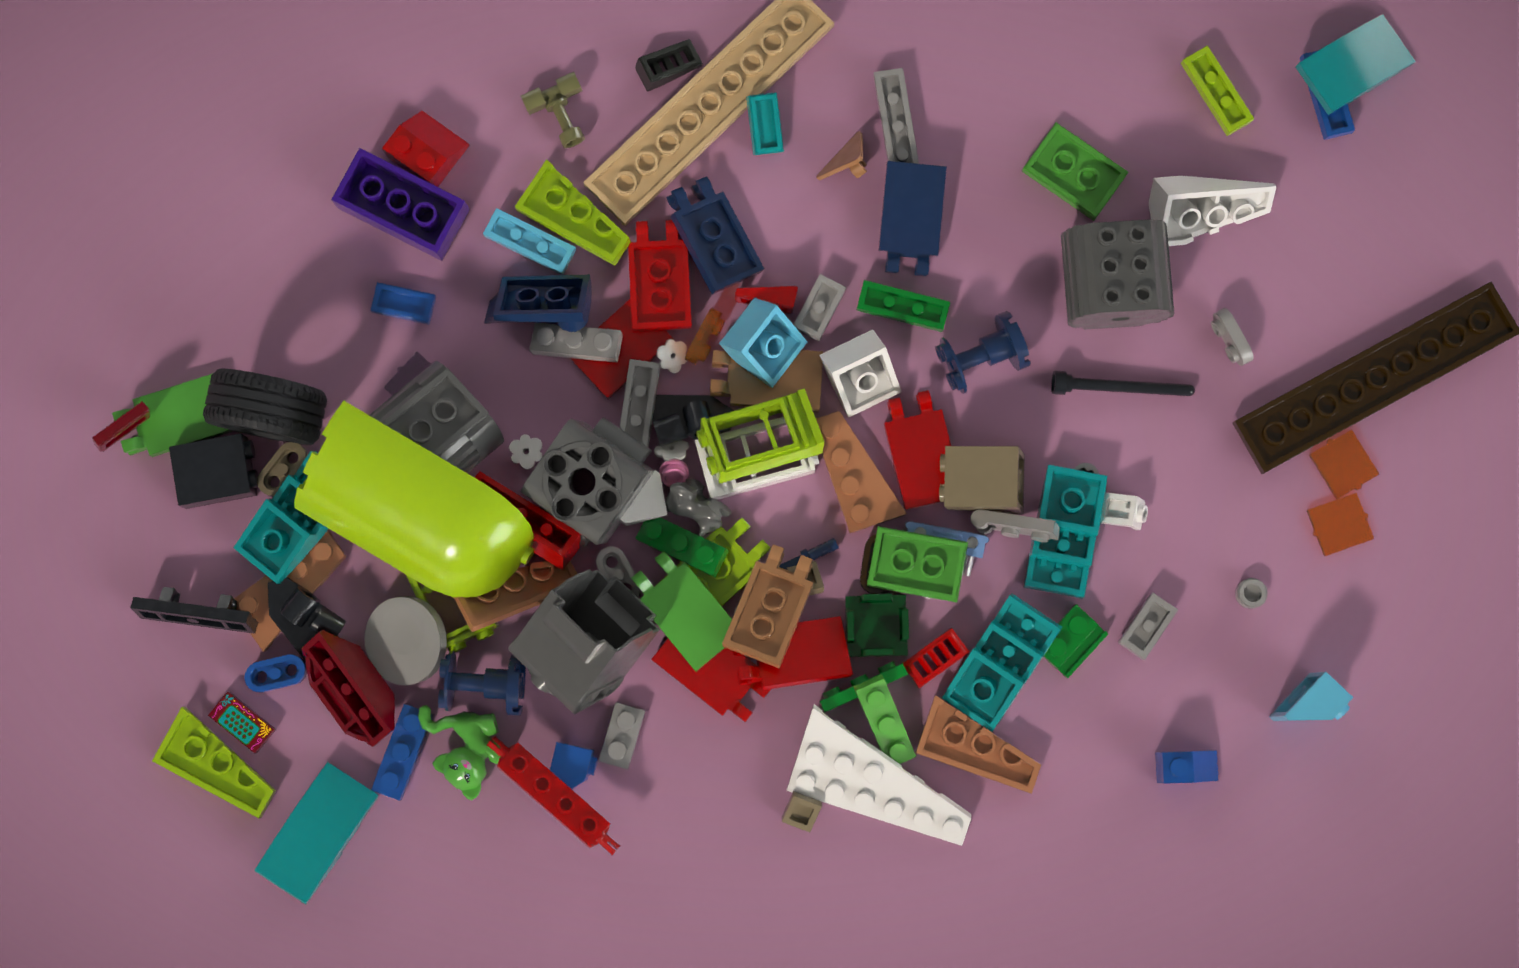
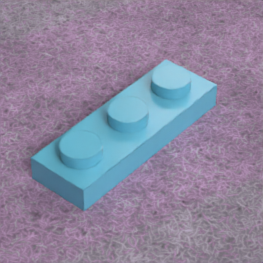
[483,208,576,275]

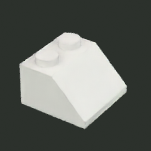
[820,329,902,418]

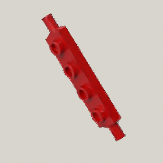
[487,736,621,855]

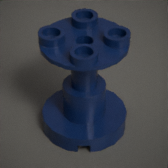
[935,311,1031,394]
[438,651,526,716]

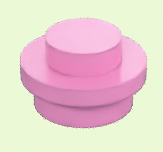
[659,459,689,487]

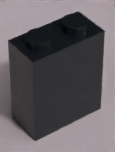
[169,433,258,509]

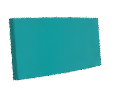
[1295,14,1416,115]
[233,451,329,584]
[1024,465,1108,599]
[942,593,1063,732]
[254,762,378,905]

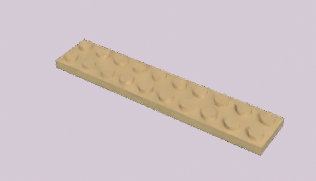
[583,0,834,226]

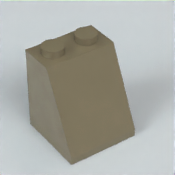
[939,446,1025,514]

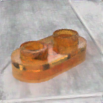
[685,307,725,365]

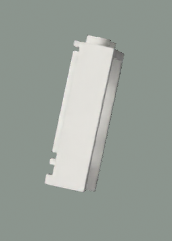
[695,417,819,500]

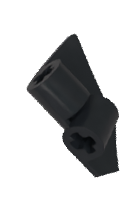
[652,394,734,446]
[268,577,346,662]

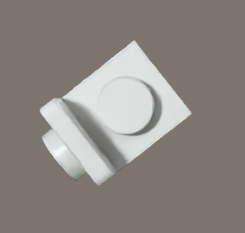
[1100,492,1148,530]

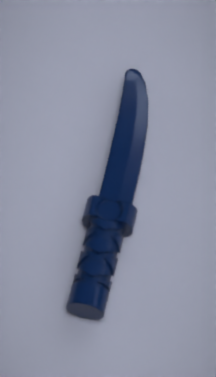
[779,538,839,570]

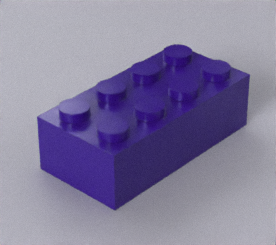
[331,148,470,261]

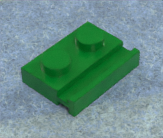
[1043,604,1108,679]

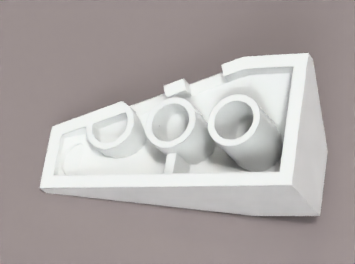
[1148,176,1276,246]

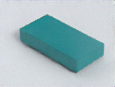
[746,93,784,156]

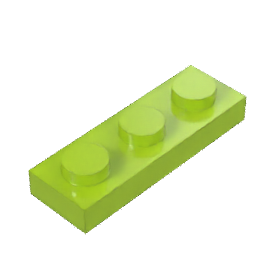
[1180,45,1254,136]

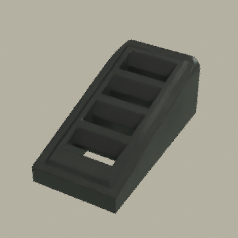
[635,39,703,92]

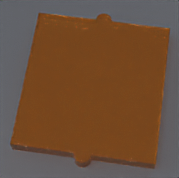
[1309,430,1379,499]
[1306,493,1374,557]

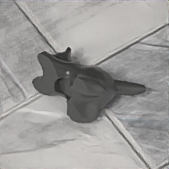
[665,478,732,537]

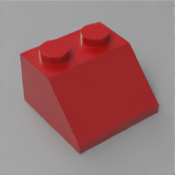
[382,111,470,187]

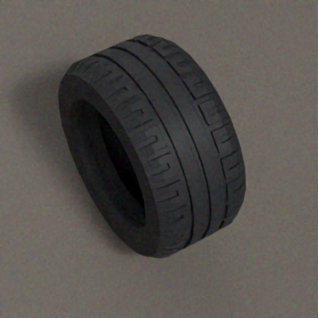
[203,368,327,445]

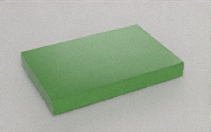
[1022,122,1129,221]
[867,526,968,603]

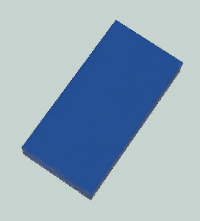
[370,282,436,325]

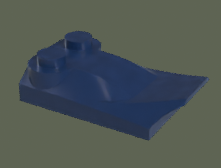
[484,274,592,332]

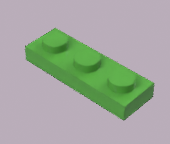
[854,675,916,764]

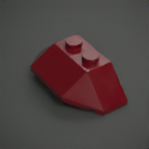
[302,630,395,747]

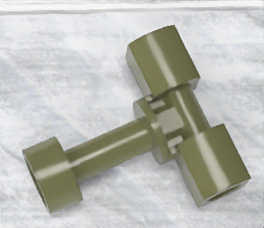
[521,71,585,148]

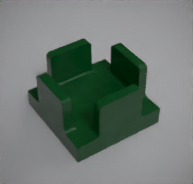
[845,594,909,657]

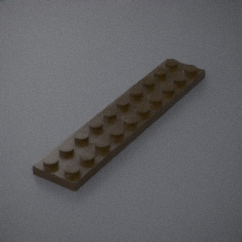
[1232,282,1519,474]

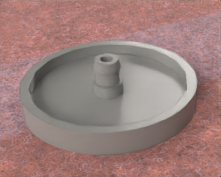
[365,596,447,685]

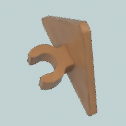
[816,131,867,181]

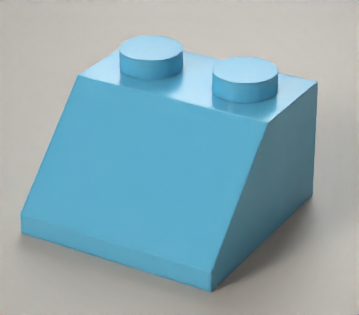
[719,298,808,388]
[1269,671,1354,721]

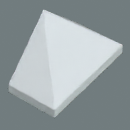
[620,470,667,526]

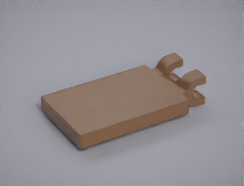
[710,350,823,412]
[722,544,813,668]

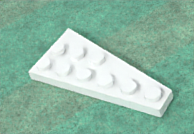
[787,704,971,846]

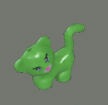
[418,705,500,800]

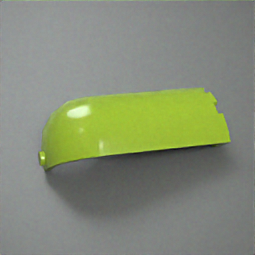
[294,400,535,597]

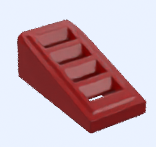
[735,286,798,315]
[902,628,969,688]

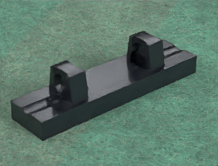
[130,587,258,634]

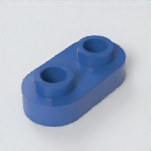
[244,654,307,692]

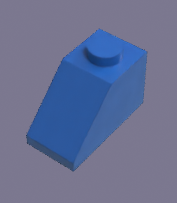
[550,742,598,789]
[1155,750,1219,784]

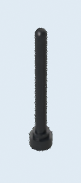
[1051,371,1195,396]

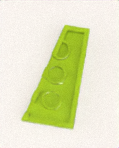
[515,159,631,266]
[152,707,276,818]

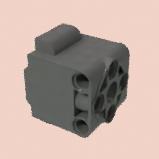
[521,418,655,547]
[508,569,660,714]

